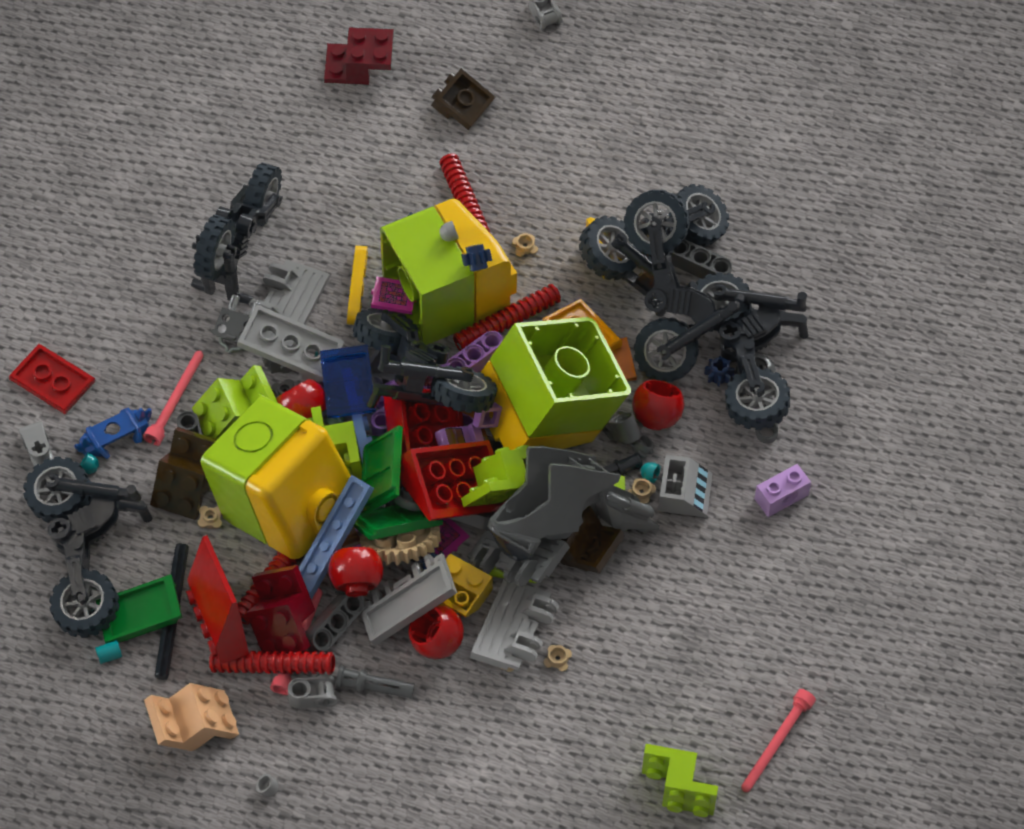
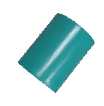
[95,640,122,664]

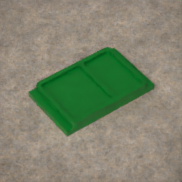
[361,425,403,514]
[353,505,443,540]
[96,574,183,644]

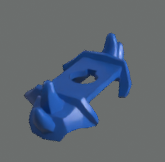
[74,408,152,459]

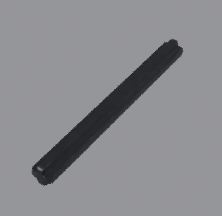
[154,543,189,680]

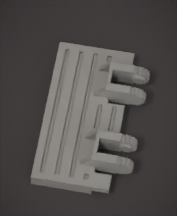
[243,260,330,348]
[361,553,457,645]
[470,580,559,671]

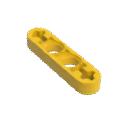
[347,245,368,325]

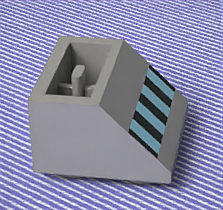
[658,455,713,518]

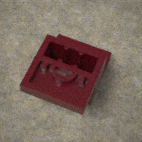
[324,27,394,85]
[246,565,315,654]

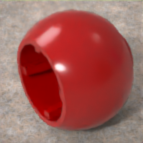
[276,379,328,419]
[632,380,685,430]
[328,547,383,597]
[409,604,464,660]

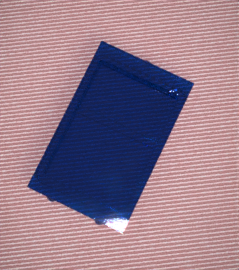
[320,344,376,418]

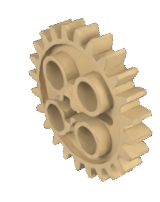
[360,526,441,565]

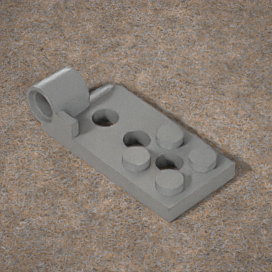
[237,304,344,394]

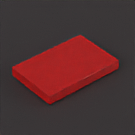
[9,343,96,414]

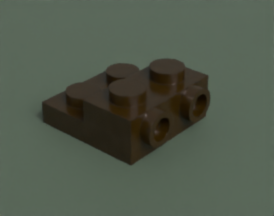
[431,68,496,130]

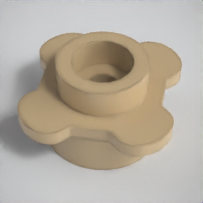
[512,233,538,257]
[628,478,656,504]
[198,506,222,529]
[544,645,572,672]

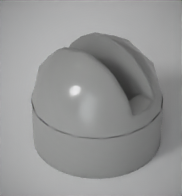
[440,221,459,242]
[256,774,279,797]

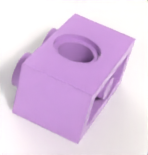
[754,464,811,517]

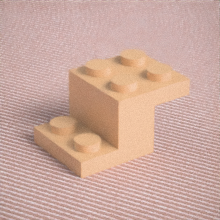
[144,683,239,751]

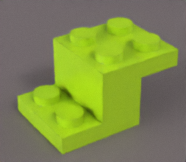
[192,365,278,439]
[308,406,362,480]
[461,445,529,507]
[642,744,718,817]

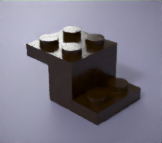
[150,427,217,520]
[560,506,625,574]

